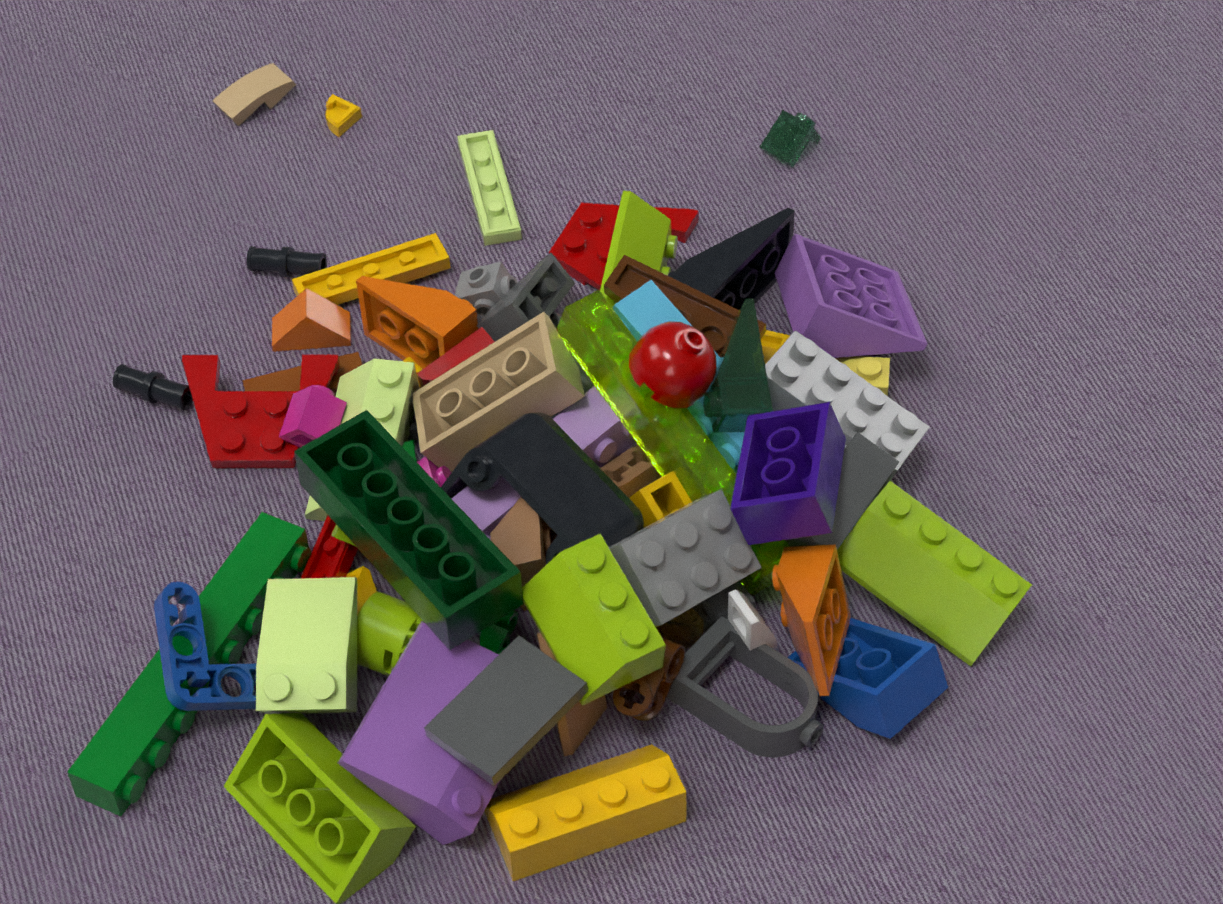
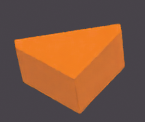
[272,288,351,352]

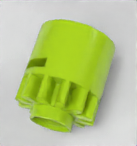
[357,592,423,676]

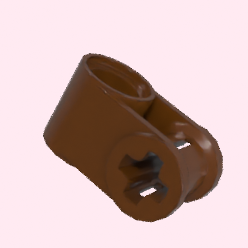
[613,637,685,721]

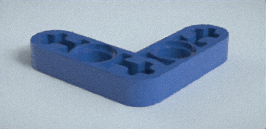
[154,581,256,711]

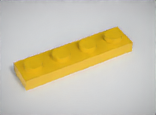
[292,233,451,305]

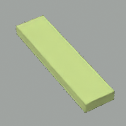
[457,130,522,246]

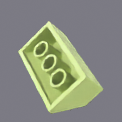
[305,358,420,521]

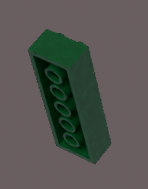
[294,410,523,650]

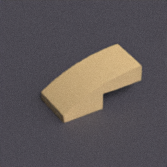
[212,63,296,126]

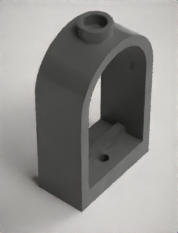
[667,616,824,758]

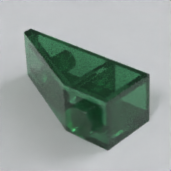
[703,299,773,433]

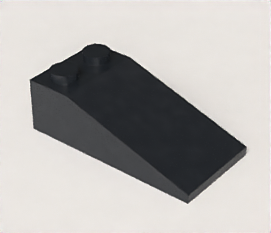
[667,208,795,313]

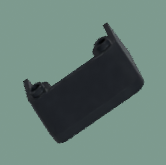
[441,412,644,565]

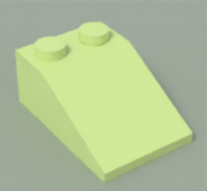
[256,577,357,714]

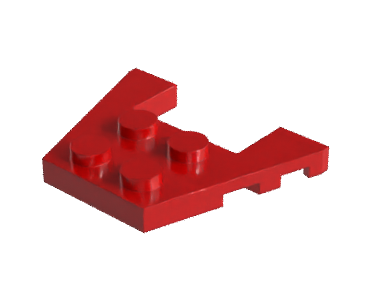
[549,203,699,291]
[182,355,340,468]

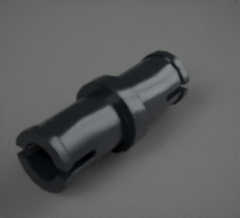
[246,246,327,277]
[112,364,193,410]

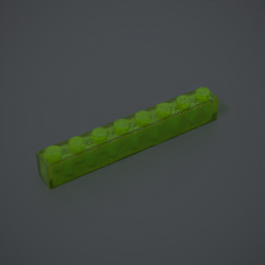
[556,290,790,596]

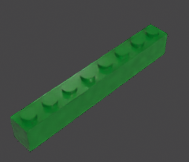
[67,512,311,817]

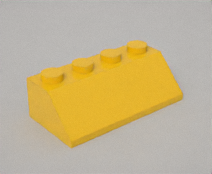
[484,744,686,882]

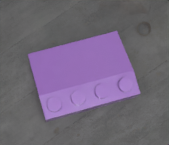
[775,233,927,358]
[338,621,501,845]

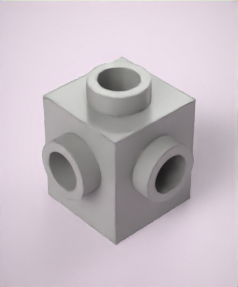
[455,262,518,323]

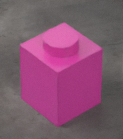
[279,385,347,448]

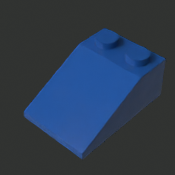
[787,618,949,739]

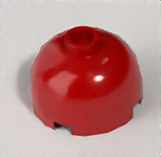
[629,321,716,408]

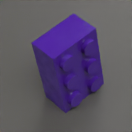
[730,402,846,545]

